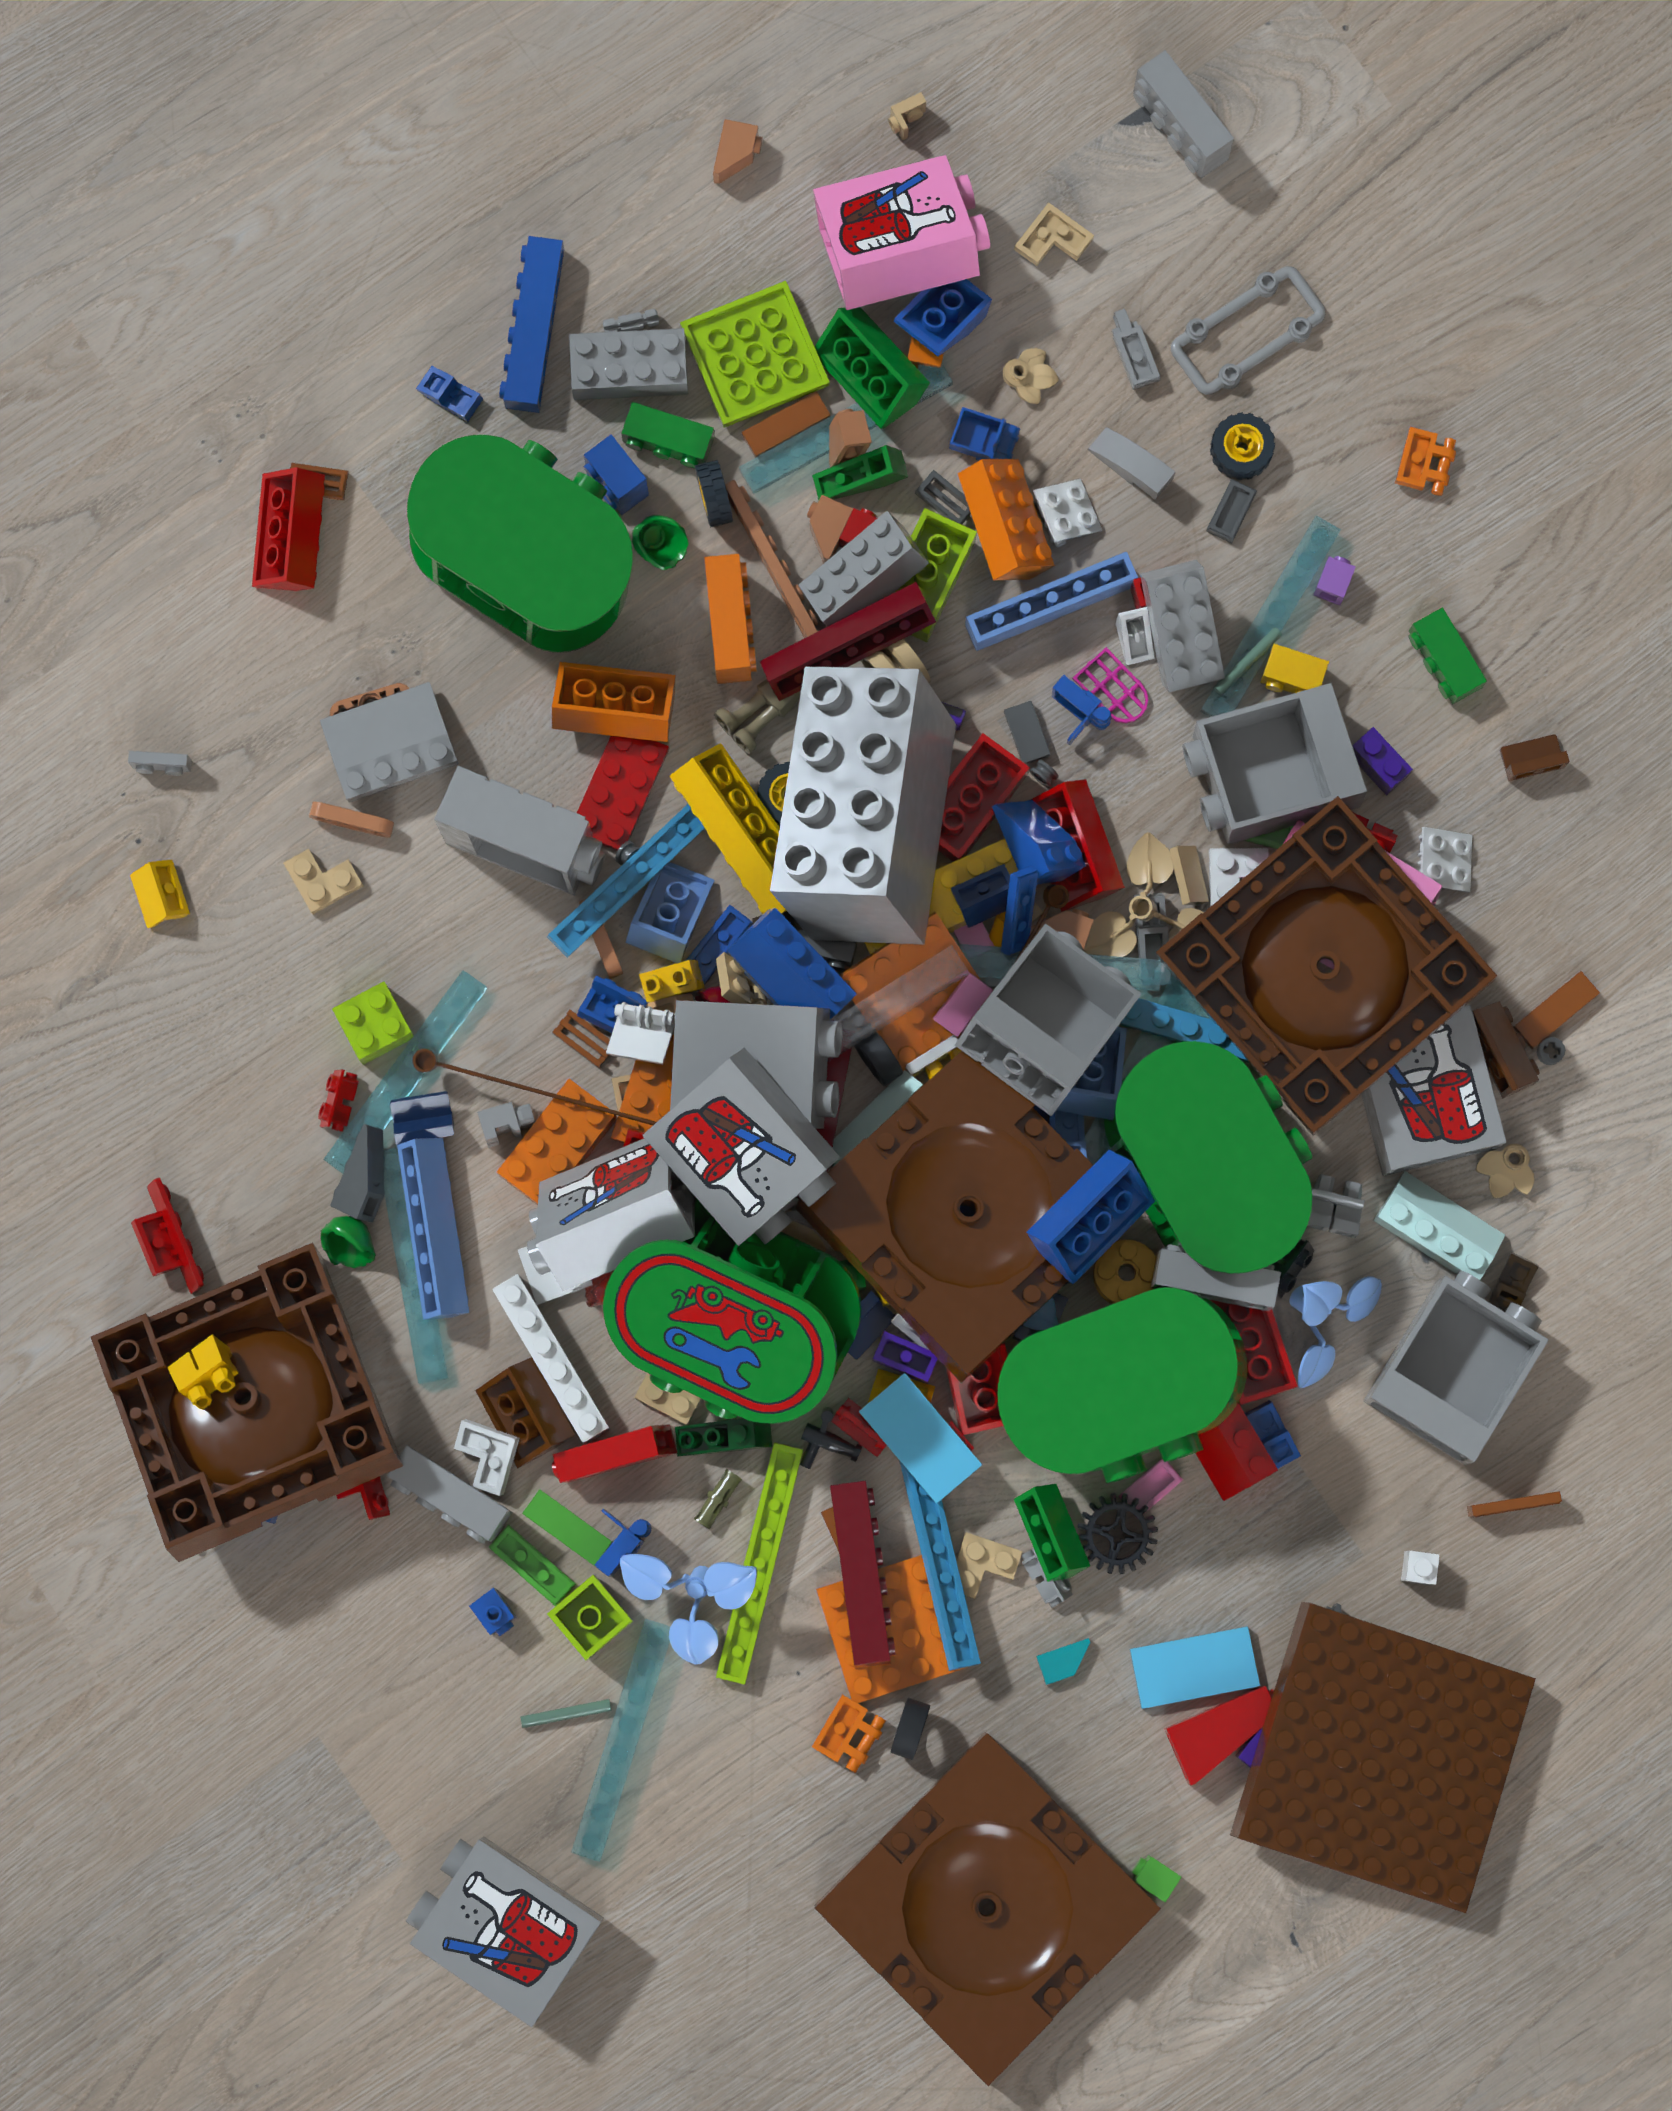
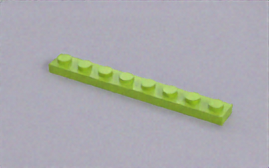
[716,1443,803,1685]

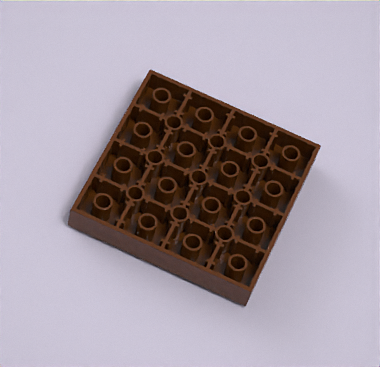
[1230,1602,1536,1913]

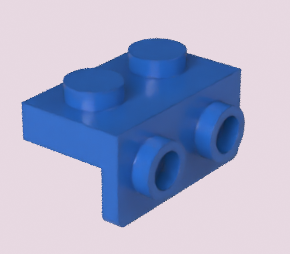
[577,976,648,1033]

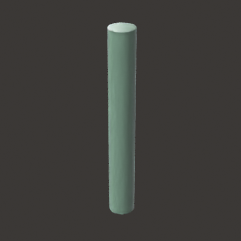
[1213,627,1282,695]
[520,1699,612,1728]

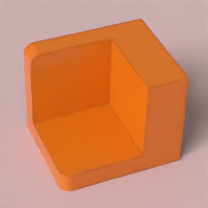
[908,337,944,369]

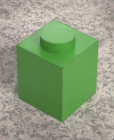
[1131,1855,1181,1902]

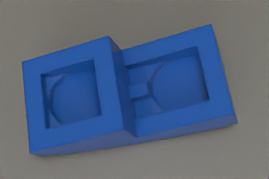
[416,366,483,422]
[1245,1400,1301,1469]

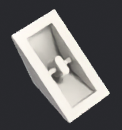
[1115,607,1155,665]

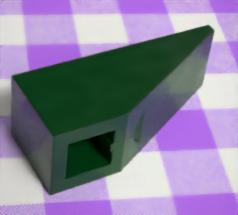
[675,1418,773,1457]

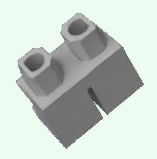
[477,1102,535,1148]
[1307,1174,1365,1238]

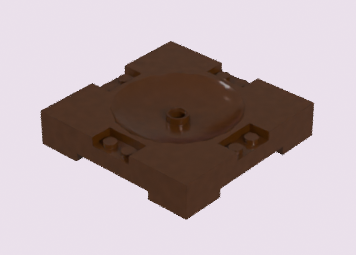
[1156,796,1497,1136]
[795,1051,1093,1383]
[91,1242,403,1562]
[814,1732,1161,2086]

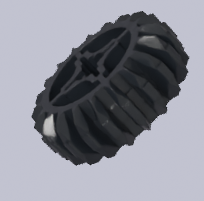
[1077,1493,1158,1574]

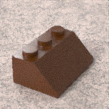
[1472,1001,1540,1099]
[475,1357,575,1469]

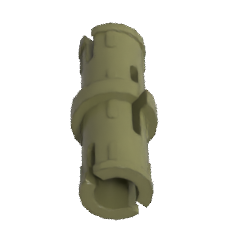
[694,1469,742,1530]

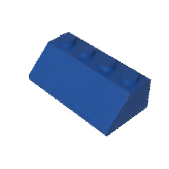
[726,908,857,1019]
[1026,1150,1155,1284]

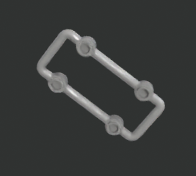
[1171,266,1326,395]

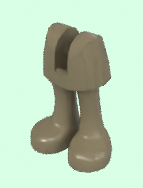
[714,679,801,754]

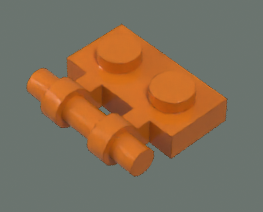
[1395,427,1456,496]
[812,1694,886,1773]

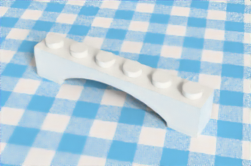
[492,1274,611,1445]

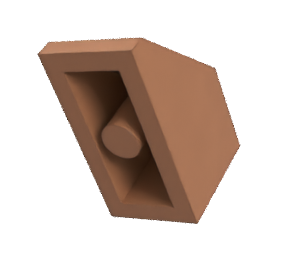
[713,119,763,184]
[829,409,872,468]
[807,495,853,564]
[1030,909,1094,950]

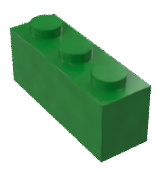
[621,402,715,468]
[1408,607,1487,705]
[1014,1484,1090,1582]

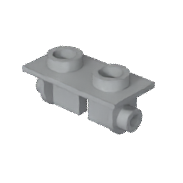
[1021,1548,1073,1608]

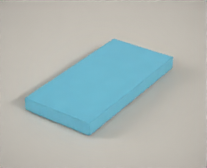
[859,1373,982,1504]
[1130,1626,1260,1709]

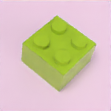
[332,981,415,1065]
[547,1574,633,1660]

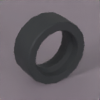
[853,1028,903,1086]
[890,1698,930,1760]

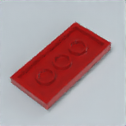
[577,736,670,851]

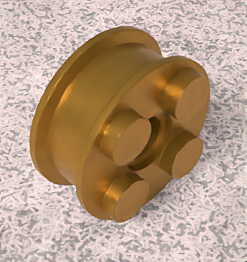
[1093,1240,1156,1304]

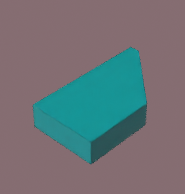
[1036,1638,1090,1685]

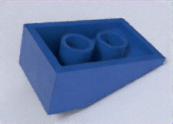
[893,279,992,356]
[992,800,1086,885]

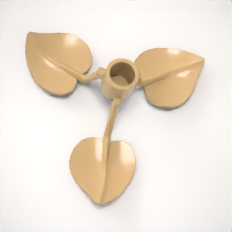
[1084,832,1204,960]

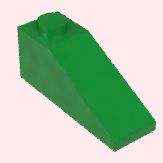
[812,445,908,500]

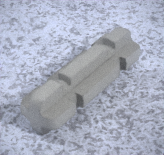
[603,309,659,332]

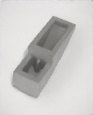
[1088,427,1175,500]
[1133,893,1171,987]

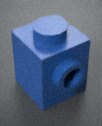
[469,1588,517,1636]

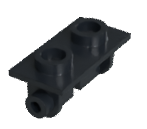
[1271,1239,1315,1298]

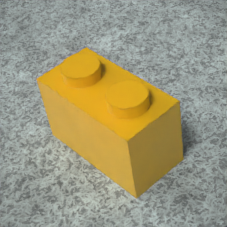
[1260,644,1329,693]

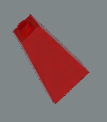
[552,1424,677,1483]
[1164,1686,1274,1786]

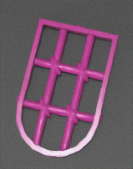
[1072,647,1148,723]

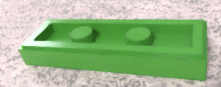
[522,1489,612,1566]
[489,1525,576,1606]

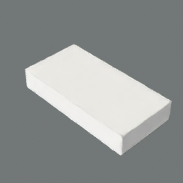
[905,1035,958,1077]

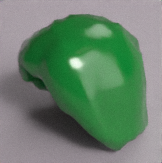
[632,515,689,570]
[320,1216,376,1268]

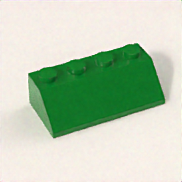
[815,307,930,429]

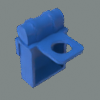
[949,407,1020,461]
[1052,675,1111,745]
[595,1509,652,1577]

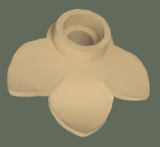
[1003,348,1059,404]
[1476,1144,1534,1198]

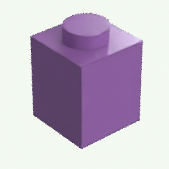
[1313,556,1356,605]

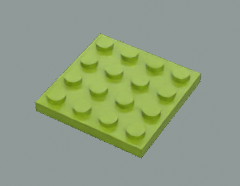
[680,281,830,428]

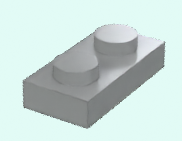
[128,751,192,776]

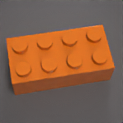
[957,459,1055,581]
[704,554,757,684]
[552,662,676,742]
[497,1079,617,1205]

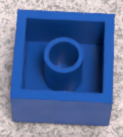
[583,434,649,516]

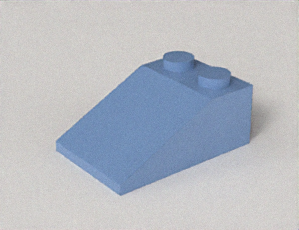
[625,862,715,963]

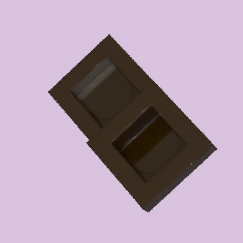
[1488,1252,1539,1312]

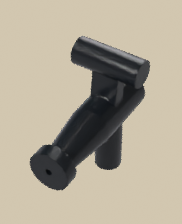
[800,1407,862,1469]

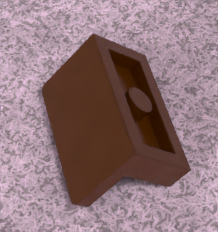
[1500,734,1570,782]

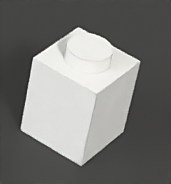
[1401,1551,1440,1585]

